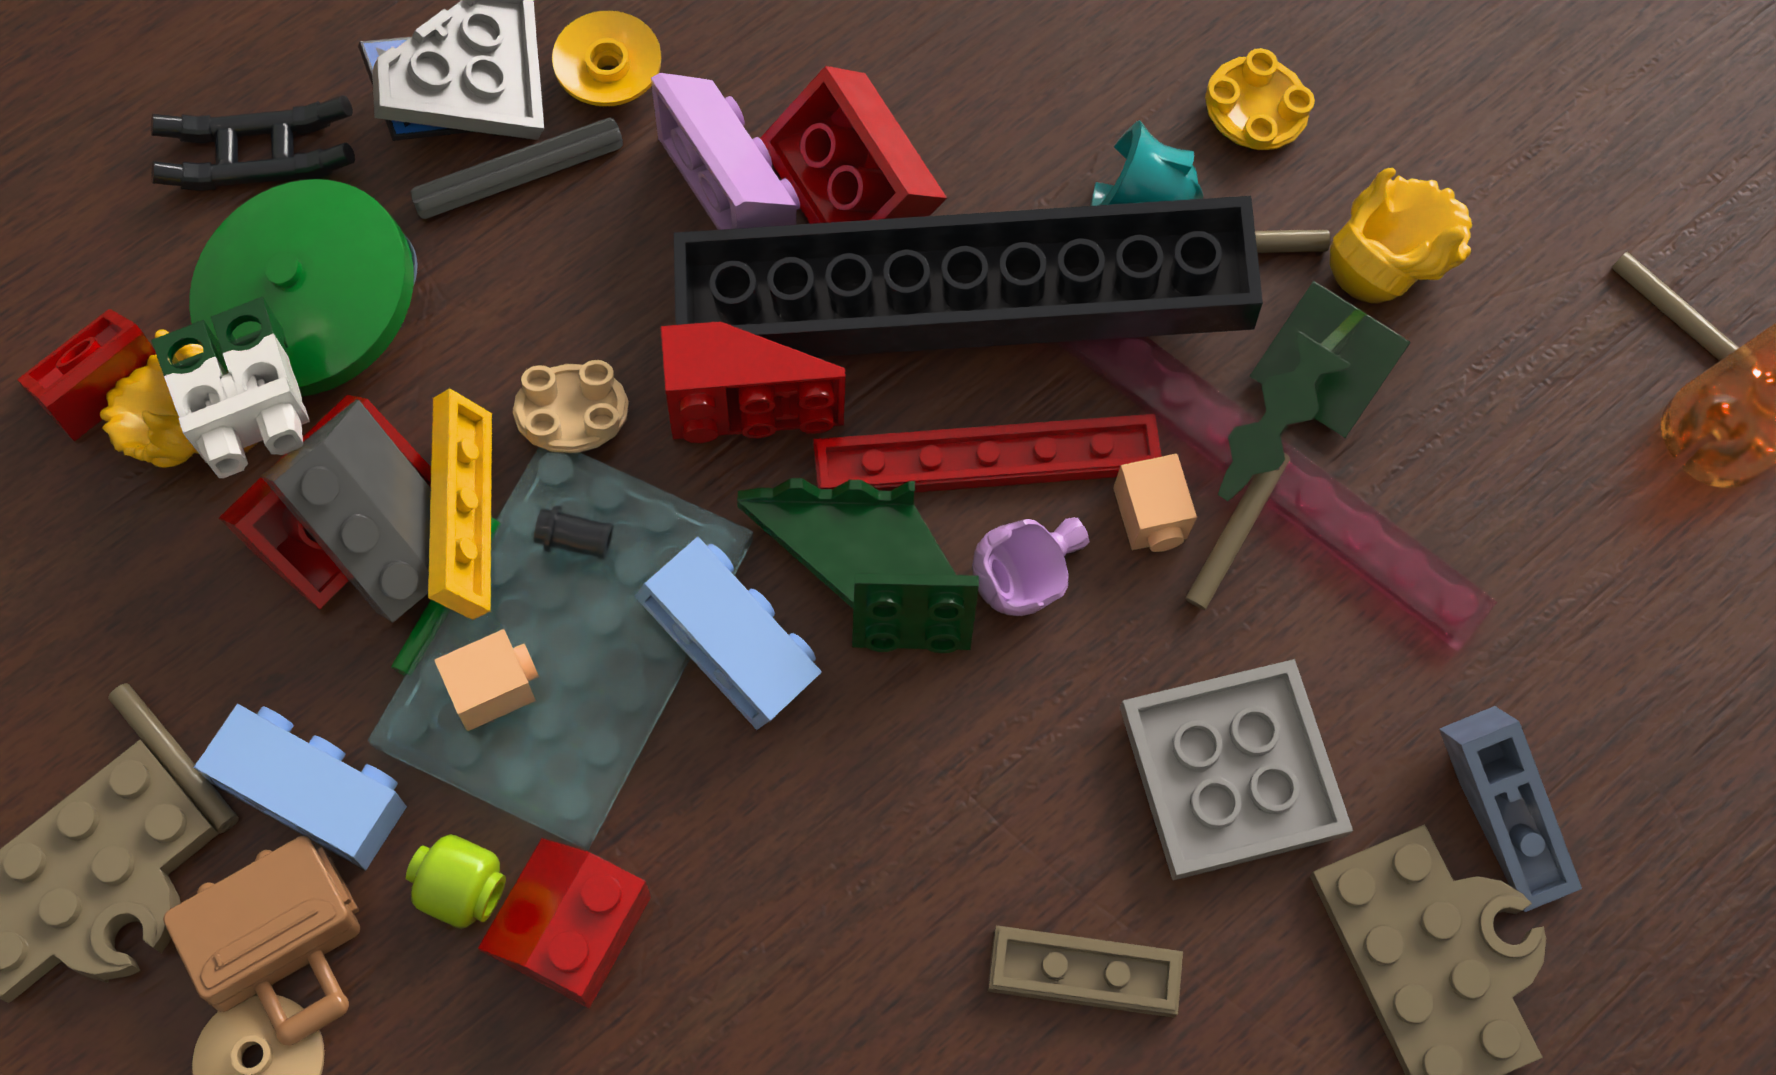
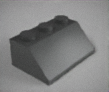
[261,399,431,623]

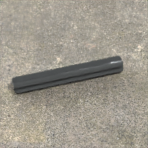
[410,118,623,219]

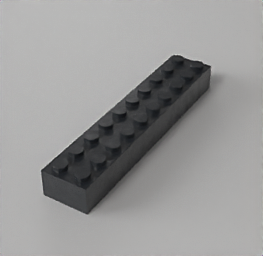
[674,196,1263,357]

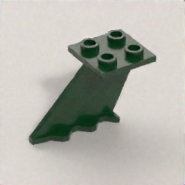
[1218,281,1411,502]
[737,478,979,653]

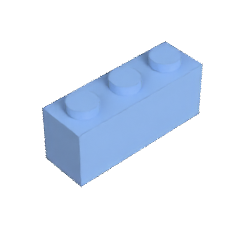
[634,536,822,730]
[194,703,407,871]

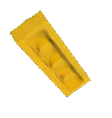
[428,388,492,620]

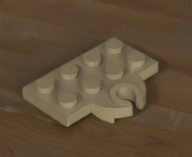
[0,740,219,1003]
[1310,824,1546,1075]

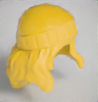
[1329,168,1472,304]
[100,329,258,468]

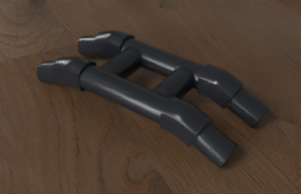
[151,95,355,191]

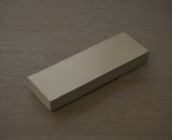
[987,925,1183,1018]

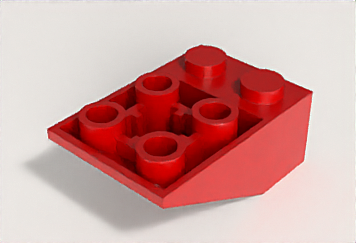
[661,322,846,443]

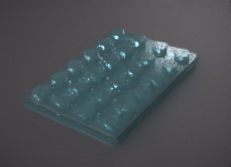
[368,447,754,850]

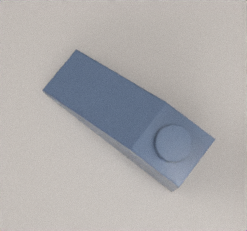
[1439,706,1582,912]

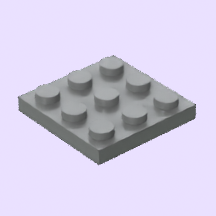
[1119,659,1353,880]

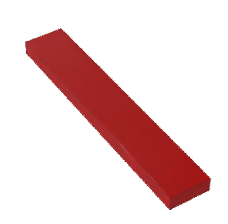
[813,414,1162,493]

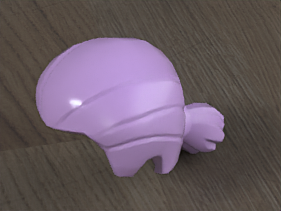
[972,517,1089,616]

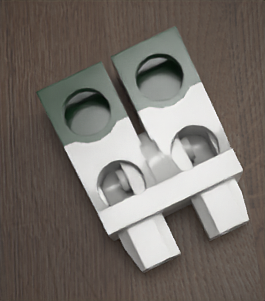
[151,297,310,479]

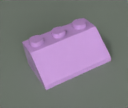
[651,73,800,230]

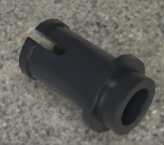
[533,505,614,560]

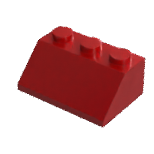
[760,66,947,224]
[219,395,431,609]

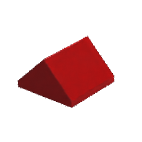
[17,308,156,442]

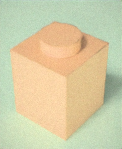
[1113,454,1197,552]
[434,629,539,732]

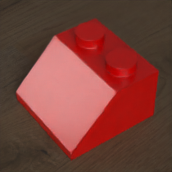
[478,838,651,1008]

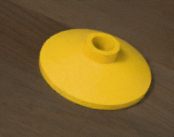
[552,11,661,106]

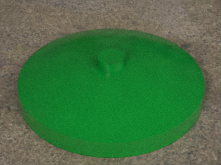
[189,179,414,397]

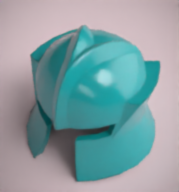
[1090,120,1204,206]

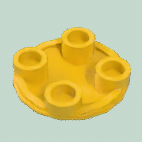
[1205,48,1315,150]

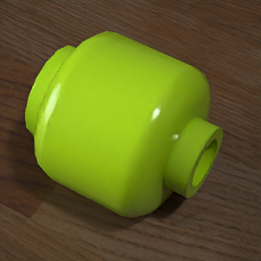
[406,834,506,929]

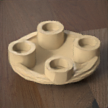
[513,360,629,453]

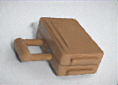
[163,836,360,1046]

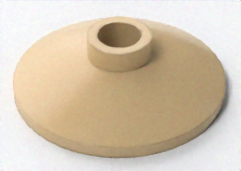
[192,994,325,1075]

